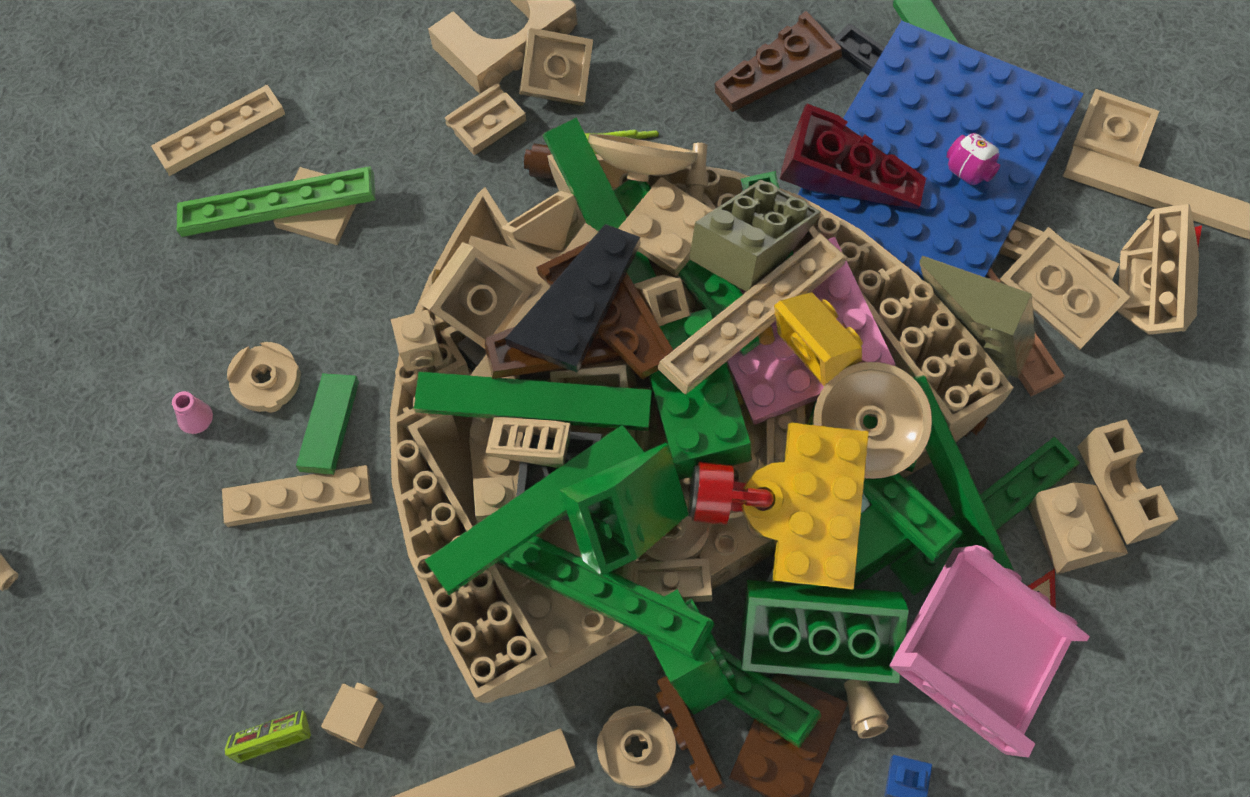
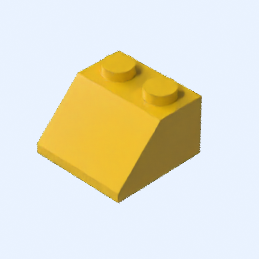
[774,292,863,386]

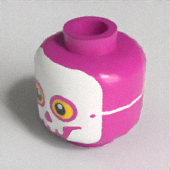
[946,133,1000,185]

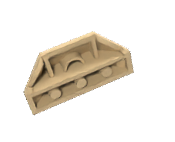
[1117,204,1199,335]

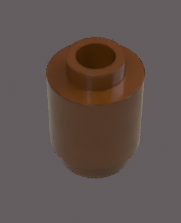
[524,143,554,180]

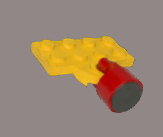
[688,423,869,589]

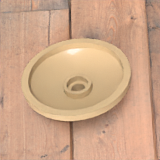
[588,134,698,182]
[813,362,932,479]

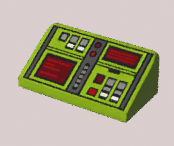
[225,710,311,763]

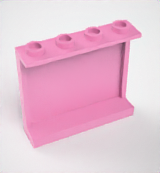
[889,545,1090,758]

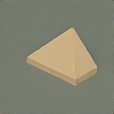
[501,191,577,251]

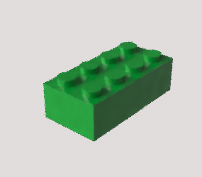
[649,308,752,480]
[740,580,909,683]

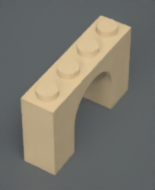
[428,0,577,94]

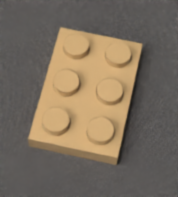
[1000,227,1130,350]

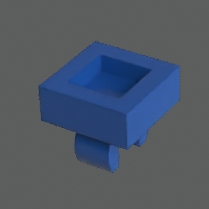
[884,755,932,797]

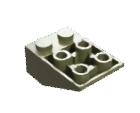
[689,180,821,292]

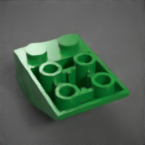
[560,443,689,576]

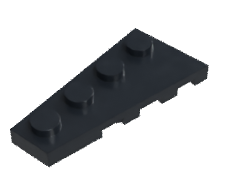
[505,224,641,373]

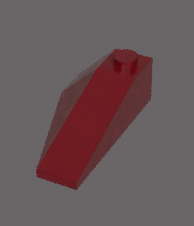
[779,103,926,209]

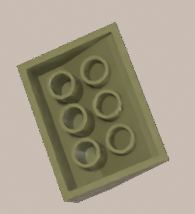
[919,255,1035,378]

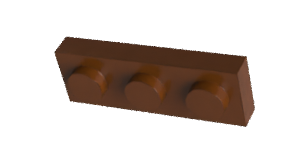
[656,676,726,793]

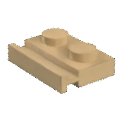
[445,83,527,155]

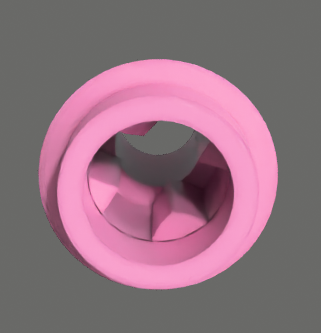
[172,391,213,434]

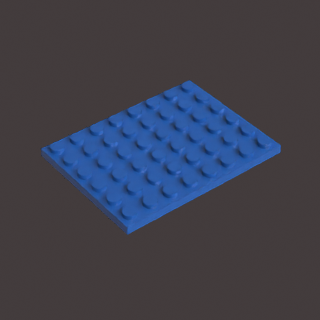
[798,20,1084,282]

